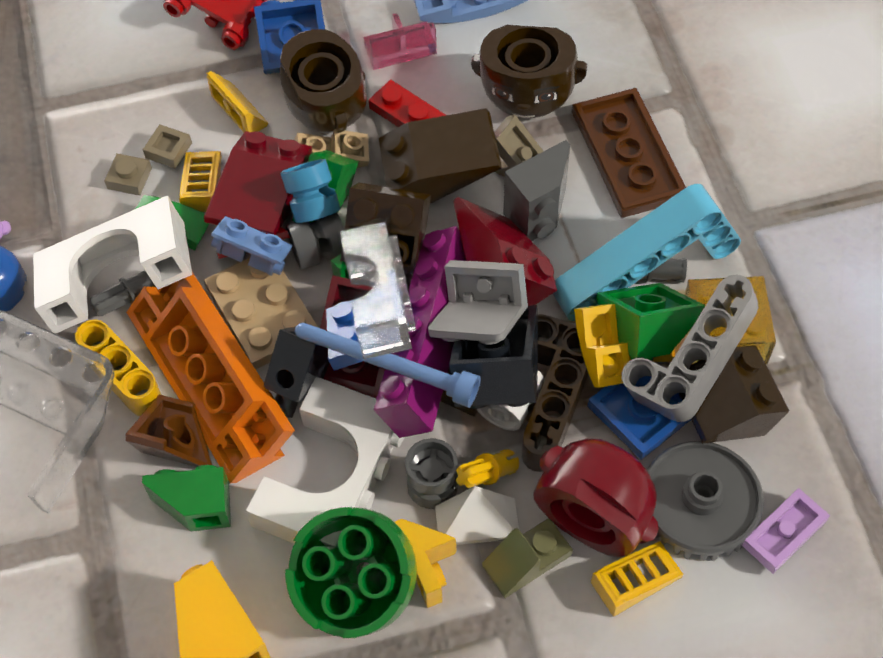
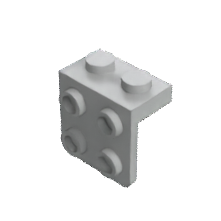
[428,260,528,345]

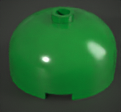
[285,507,417,638]

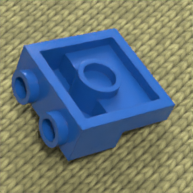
[254,0,325,74]

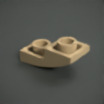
[294,129,369,168]

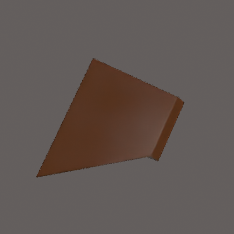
[125,394,212,467]

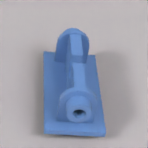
[211,216,293,276]

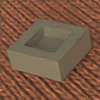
[143,124,192,169]
[104,153,152,195]

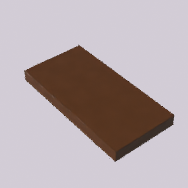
[572,88,686,218]

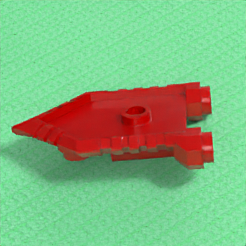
[163,0,267,50]

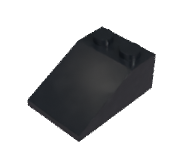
[449,305,538,409]

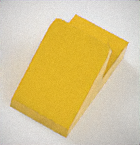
[394,519,456,608]

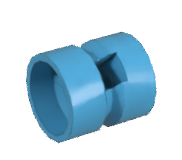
[280,159,341,223]

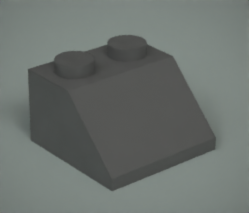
[503,140,570,241]

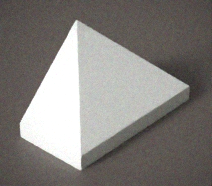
[435,486,519,545]

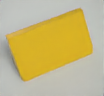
[206,71,269,132]

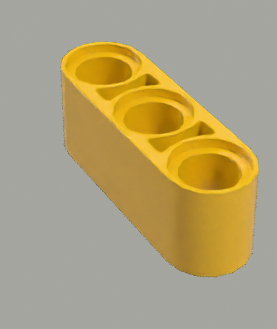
[75,319,162,416]

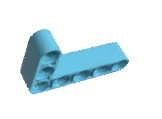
[553,184,741,321]

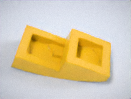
[574,304,629,388]

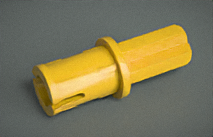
[456,449,519,488]

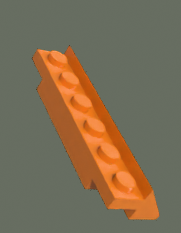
[126,272,295,484]

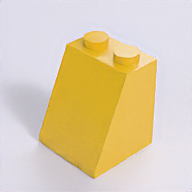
[174,560,271,658]

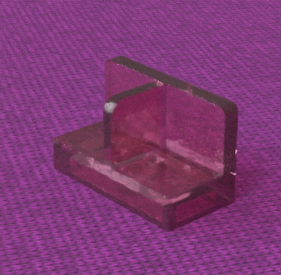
[363,13,437,70]

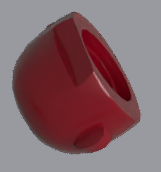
[533,439,658,557]

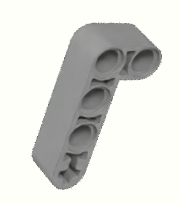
[622,275,759,422]

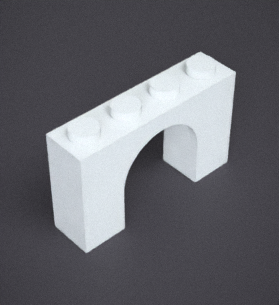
[33,196,193,334]
[246,377,404,546]

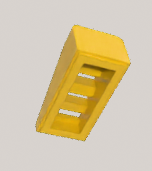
[179,151,222,213]
[591,541,683,617]

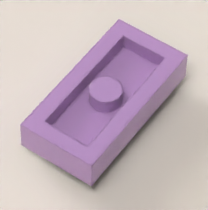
[742,488,830,574]

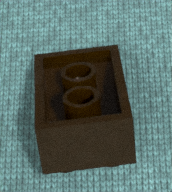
[378,108,502,204]

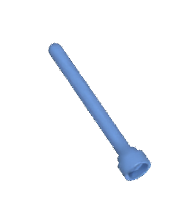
[295,323,481,407]

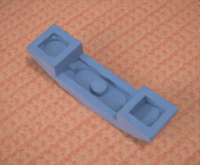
[414,0,527,23]

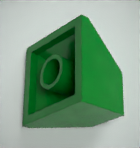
[597,283,705,361]

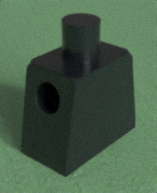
[264,326,330,418]

